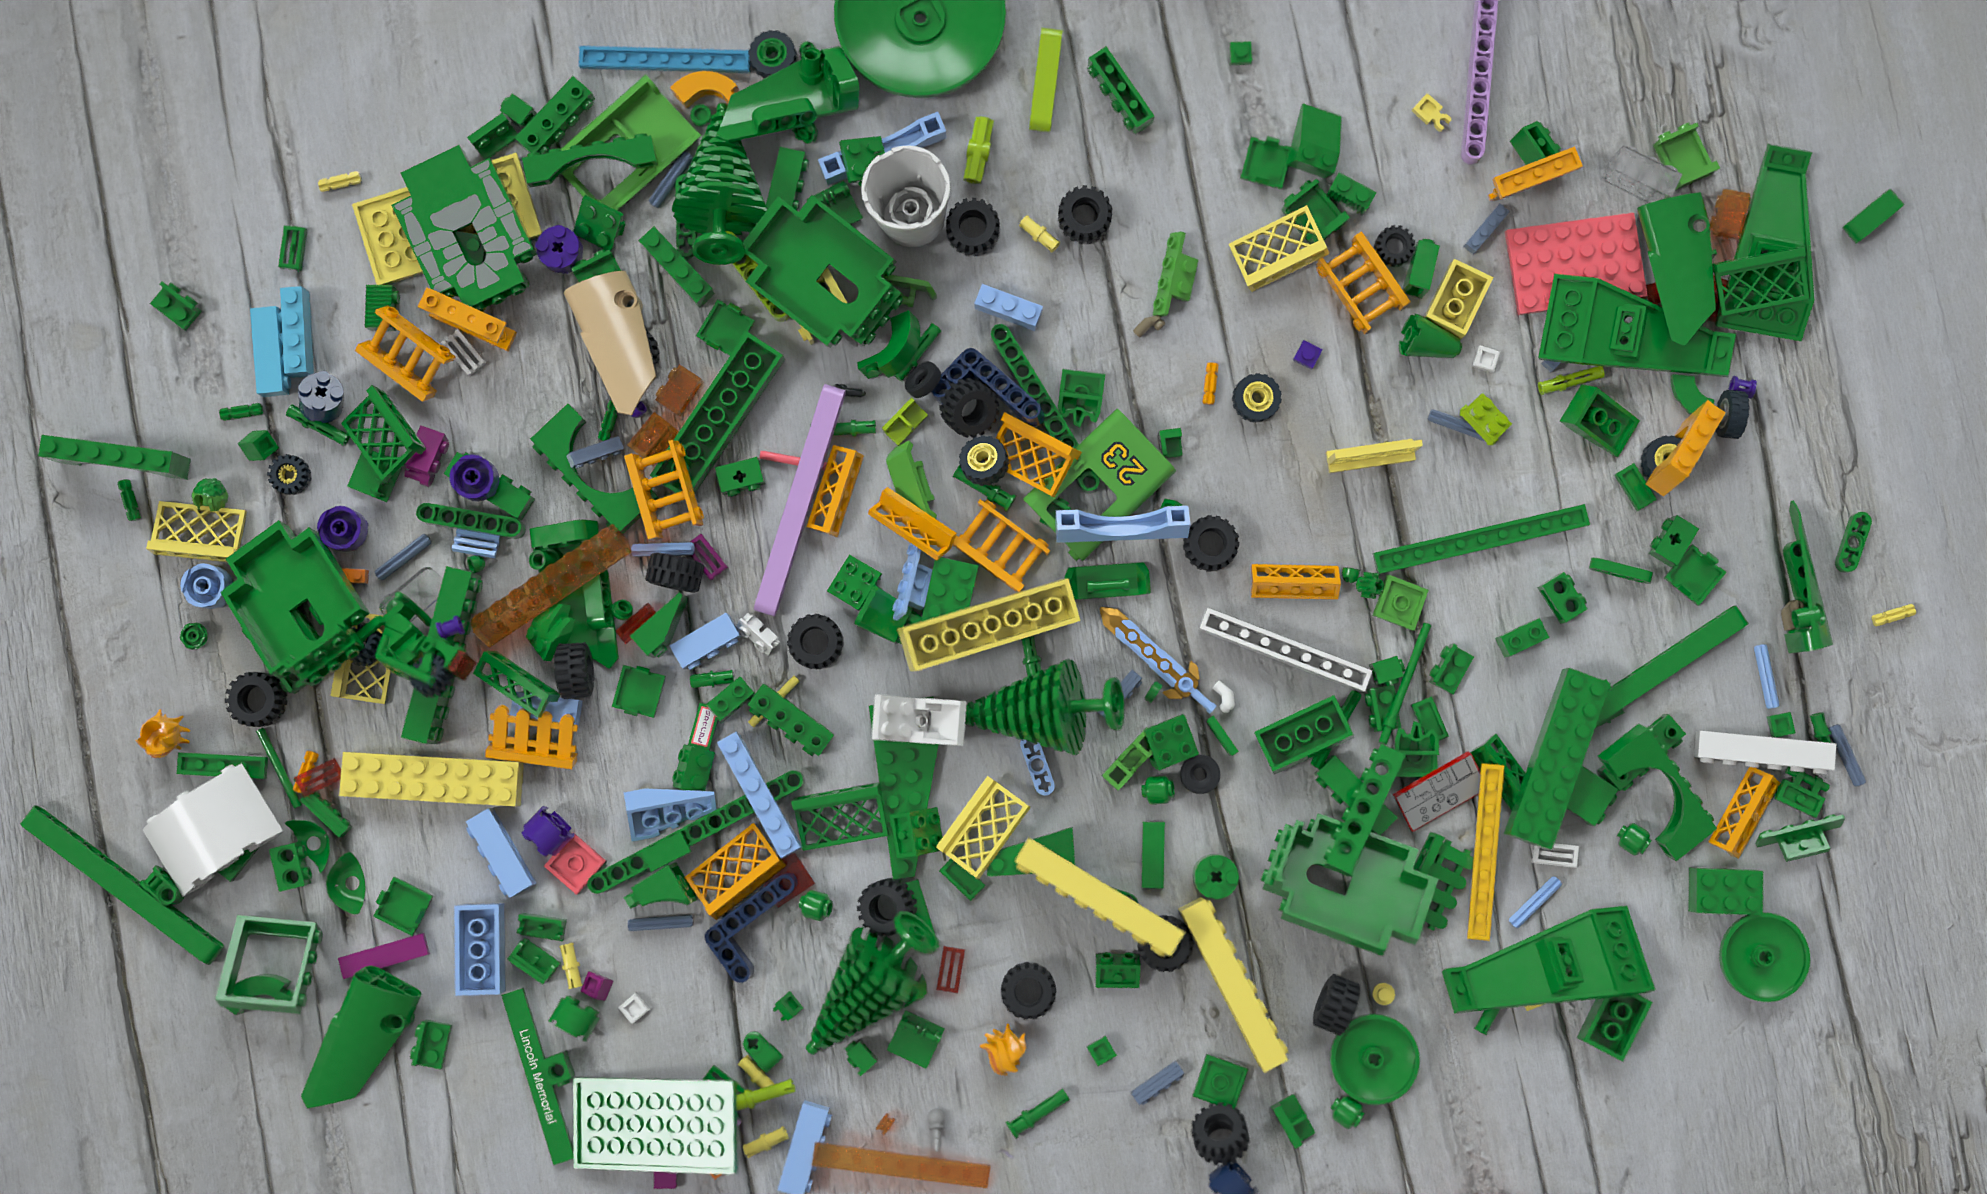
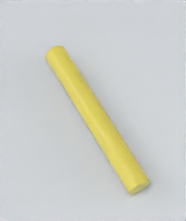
[748,676,800,727]

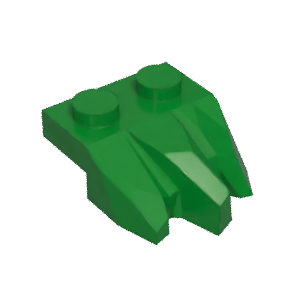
[1058,368,1105,428]
[526,602,575,661]
[1393,721,1439,777]

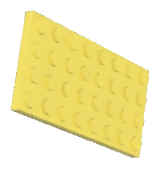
[352,153,542,285]

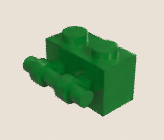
[1510,121,1562,165]

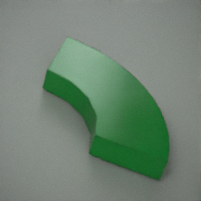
[1671,374,1714,415]

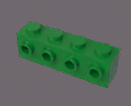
[1087,46,1155,135]
[515,76,595,155]
[747,683,834,757]
[1597,714,1686,791]

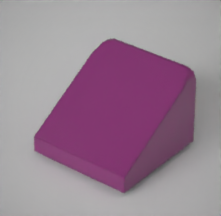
[580,971,613,1001]

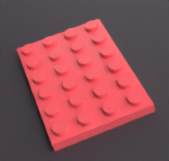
[1505,213,1648,315]

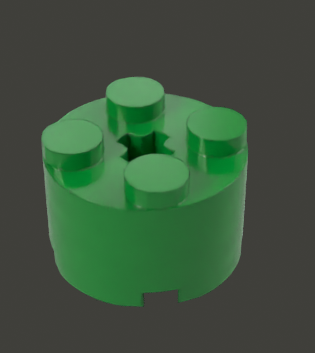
[1192,854,1239,899]
[548,995,600,1042]

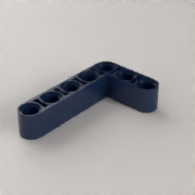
[931,348,1045,426]
[705,873,798,983]

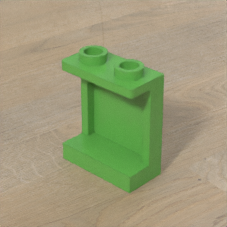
[1653,122,1720,191]

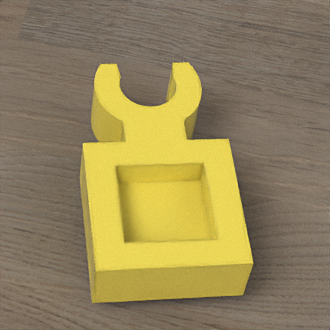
[1411,93,1452,132]

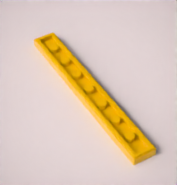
[1467,763,1504,941]

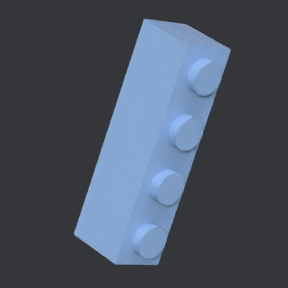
[466,808,536,898]
[778,1100,832,1194]

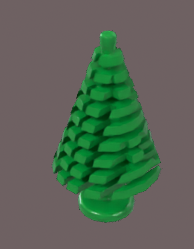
[672,103,767,265]
[965,658,1125,756]
[806,911,939,1055]

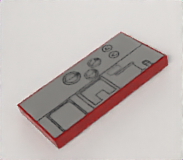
[1392,751,1480,832]

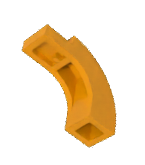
[670,71,739,109]

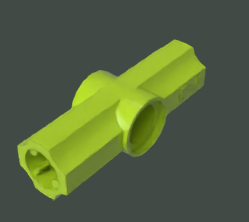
[963,116,994,184]

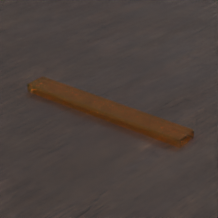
[811,1142,991,1188]

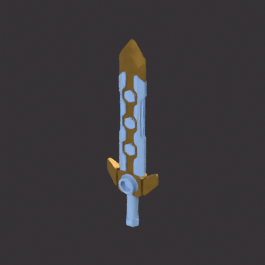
[1099,607,1217,714]

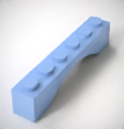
[818,112,947,186]
[1055,506,1190,543]
[717,732,803,858]

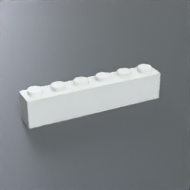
[1694,731,1836,774]

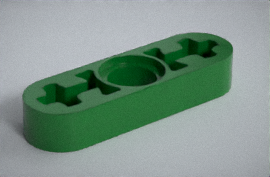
[1835,512,1872,573]
[1589,557,1653,584]

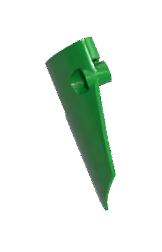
[716,46,859,142]
[1637,192,1716,346]
[1783,500,1833,653]
[529,520,619,669]
[301,966,422,1109]

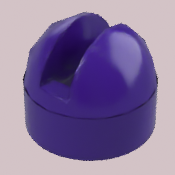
[631,400,647,418]

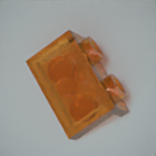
[627,412,679,466]

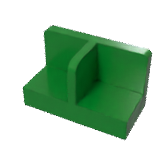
[1270,1094,1315,1149]

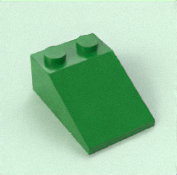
[1286,103,1342,178]
[1560,384,1640,457]
[630,592,688,658]

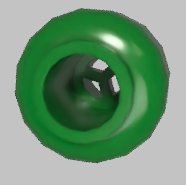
[1141,775,1175,805]
[1617,823,1652,856]
[799,890,833,921]
[1330,1095,1365,1129]

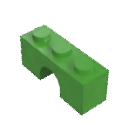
[1101,727,1152,791]

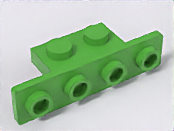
[1153,231,1198,316]

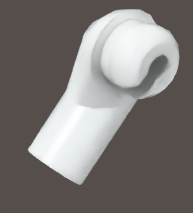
[1212,680,1235,713]

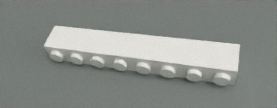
[1198,608,1372,692]

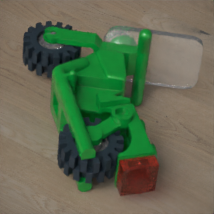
[350,567,477,698]

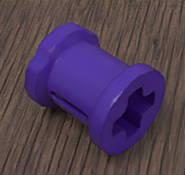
[1728,376,1757,399]
[436,615,465,640]

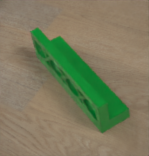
[473,651,561,718]
[1470,734,1525,810]

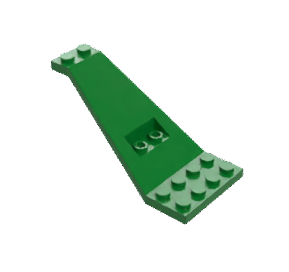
[1715,143,1815,342]
[1538,274,1737,378]
[1442,906,1656,1014]

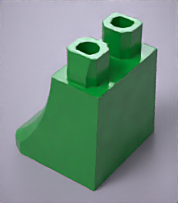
[854,585,922,644]
[624,862,698,909]

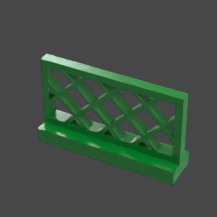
[1713,247,1809,316]
[341,385,426,483]
[791,782,889,851]

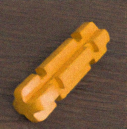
[1202,362,1218,405]
[293,751,319,793]

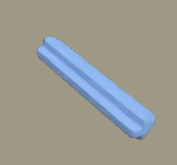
[631,542,695,557]
[1754,644,1779,709]
[1509,876,1562,928]

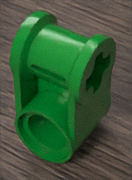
[140,865,185,905]
[743,1031,784,1073]

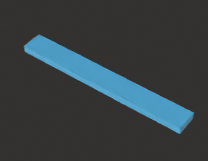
[579,46,750,73]

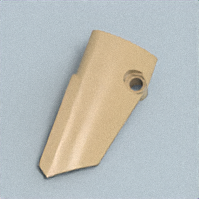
[564,271,657,415]

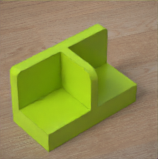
[882,397,928,446]

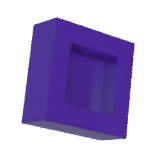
[1293,340,1323,370]

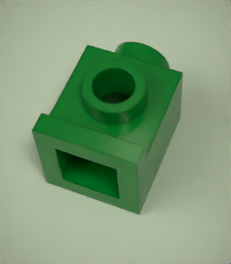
[844,1039,878,1077]

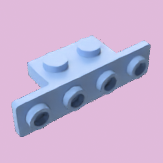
[893,537,933,620]

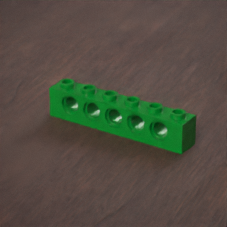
[1323,744,1406,877]

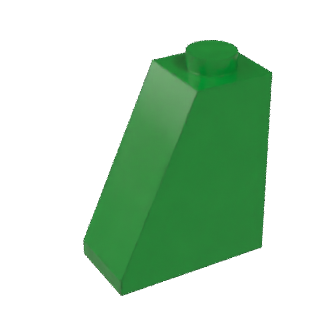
[1402,239,1440,299]

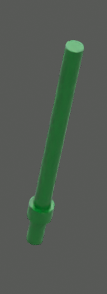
[1378,623,1432,745]

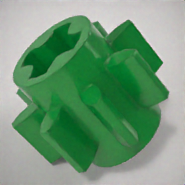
[1356,572,1384,599]

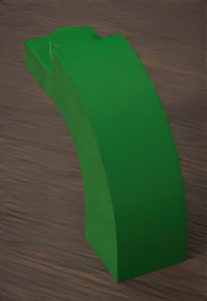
[857,310,921,379]
[224,974,295,1015]

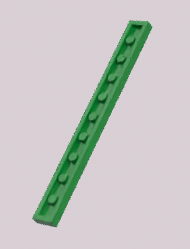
[1373,504,1590,574]

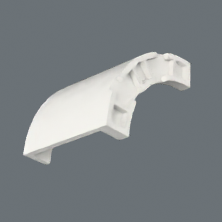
[143,764,283,897]

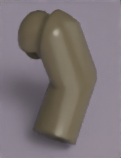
[1133,315,1165,337]
[1781,600,1803,631]

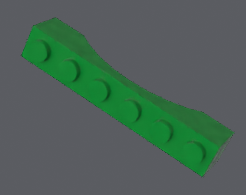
[522,133,658,188]

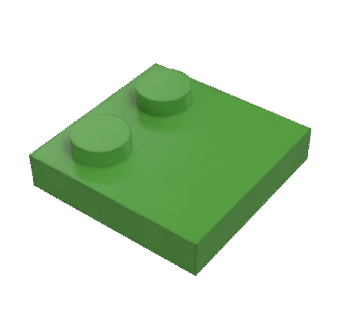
[1372,575,1428,631]

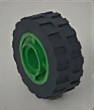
[748,30,797,79]

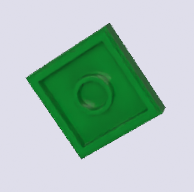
[1192,1054,1249,1109]

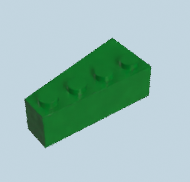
[986,827,1075,877]

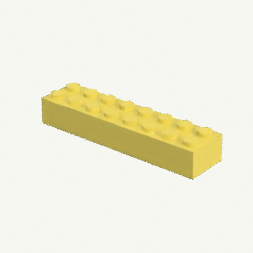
[898,579,1080,671]
[339,752,524,806]
[1015,837,1184,957]
[1178,897,1289,1073]

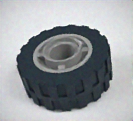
[1715,390,1750,439]

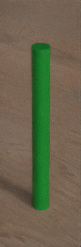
[256,728,302,809]

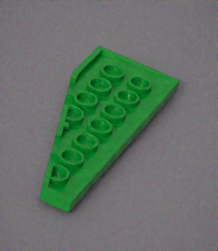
[869,696,939,880]

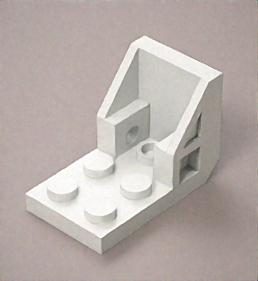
[872,695,967,746]

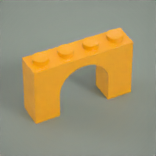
[1646,400,1726,497]

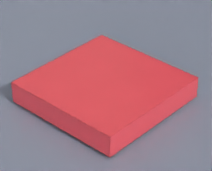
[544,833,606,895]

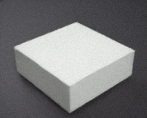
[1472,345,1500,373]
[618,993,650,1024]

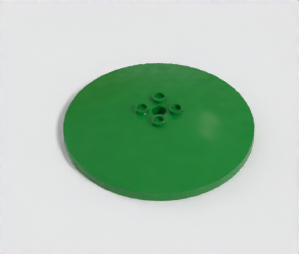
[834,0,1006,98]

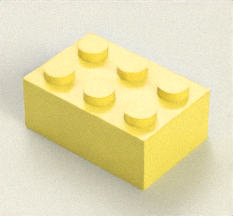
[1424,259,1494,340]

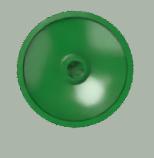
[1719,912,1810,1002]
[1330,1014,1420,1105]

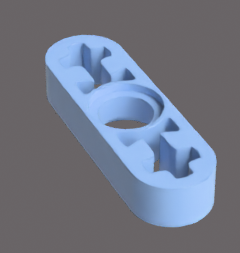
[1020,740,1055,796]

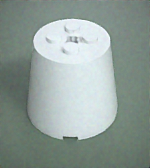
[862,146,950,247]

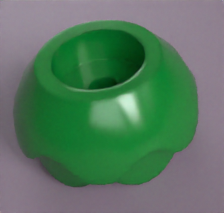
[792,123,818,144]
[180,622,208,650]

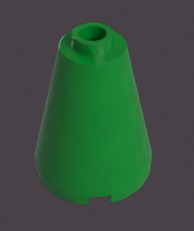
[1399,313,1462,359]

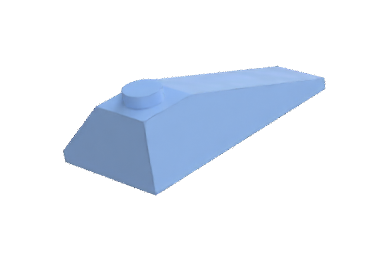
[623,788,717,842]

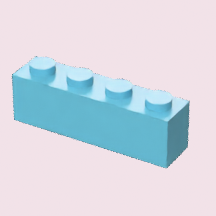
[280,286,314,378]
[250,306,292,397]

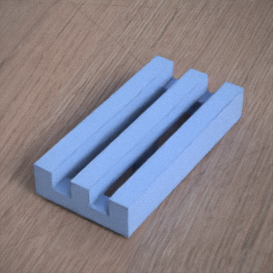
[452,529,501,558]

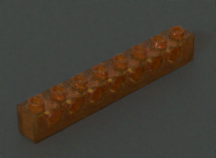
[471,524,632,648]

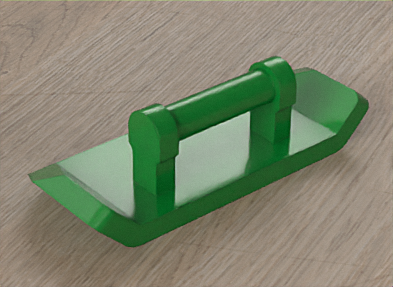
[1064,562,1151,600]

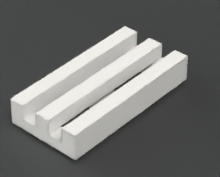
[441,329,486,376]
[1531,843,1579,868]

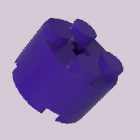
[535,225,584,274]
[449,455,499,502]
[317,506,368,552]
[521,806,575,857]

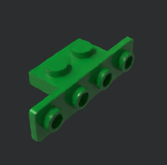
[1755,814,1845,862]

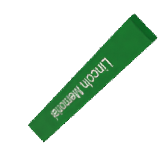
[501,987,574,1165]

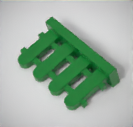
[1413,832,1473,931]

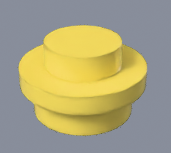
[1372,983,1395,1005]

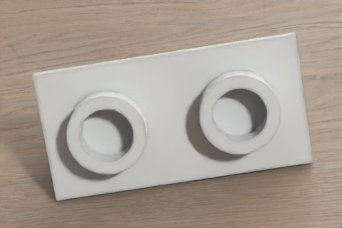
[736,613,780,656]

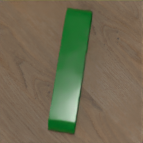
[416,503,526,539]

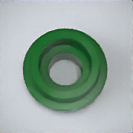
[611,599,633,620]

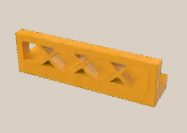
[806,445,864,537]
[868,487,957,560]
[1251,564,1341,600]
[1708,767,1780,859]

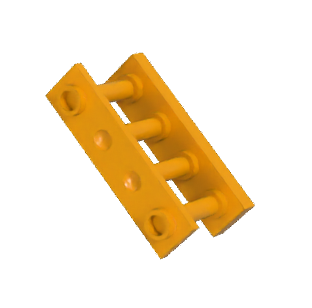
[1316,231,1411,335]
[417,287,517,352]
[355,306,456,402]
[624,440,704,541]
[953,499,1050,592]

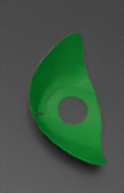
[285,820,330,873]
[326,852,365,915]

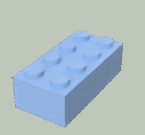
[454,903,506,996]

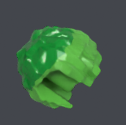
[191,478,229,511]

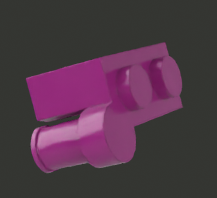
[404,425,449,487]

